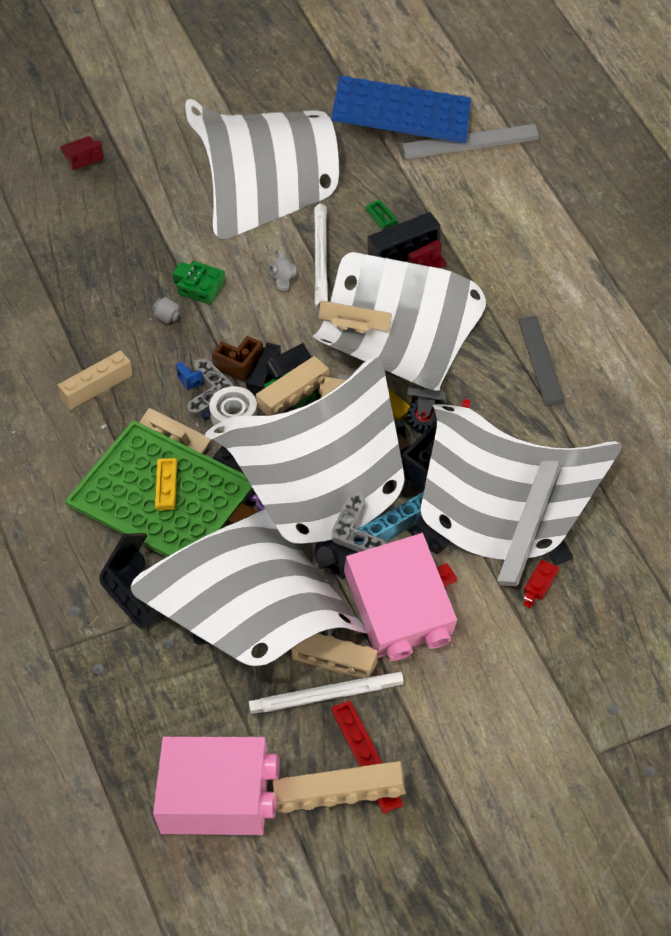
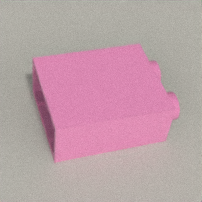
[344,533,457,661]
[153,737,279,835]

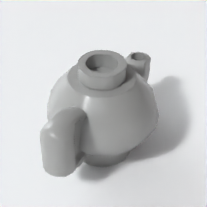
[268,250,296,291]

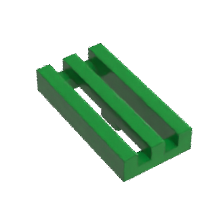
[365,199,398,230]

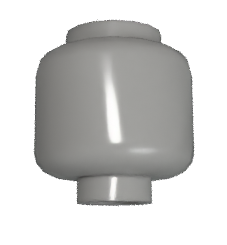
[152,297,180,324]

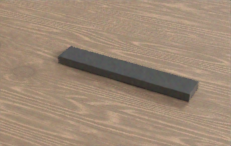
[519,315,563,406]

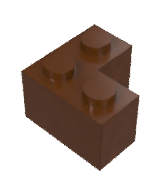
[212,336,263,382]

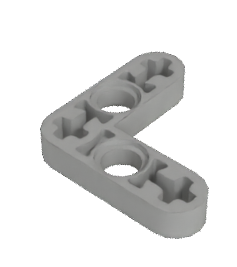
[187,359,233,418]
[332,493,386,552]

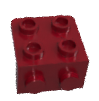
[60,136,104,170]

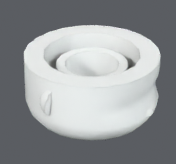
[209,386,257,432]

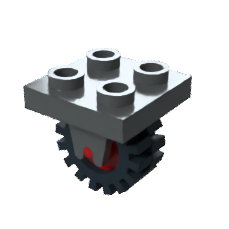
[407,386,447,434]

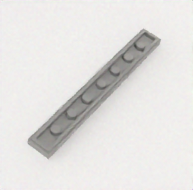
[402,124,539,159]
[497,461,561,586]

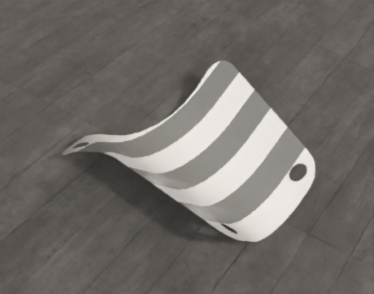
[185,99,339,239]
[313,252,486,391]
[205,357,404,543]
[421,404,622,560]
[131,509,367,666]

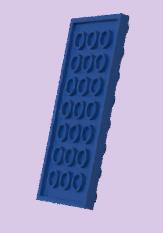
[331,75,471,143]

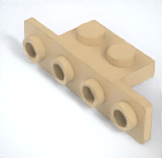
[319,301,392,333]
[140,408,211,454]

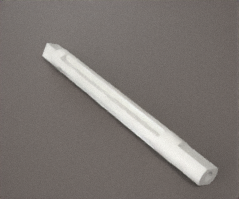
[314,203,328,310]
[249,672,403,714]

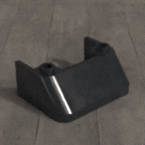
[99,533,165,628]

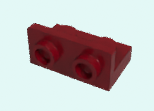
[408,239,447,269]

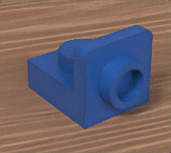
[176,362,203,391]

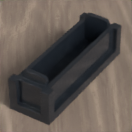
[246,342,281,397]

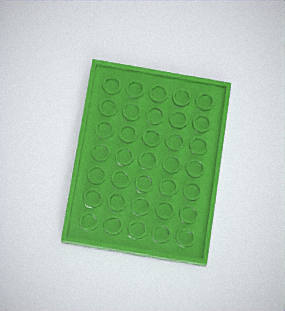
[65,420,254,558]

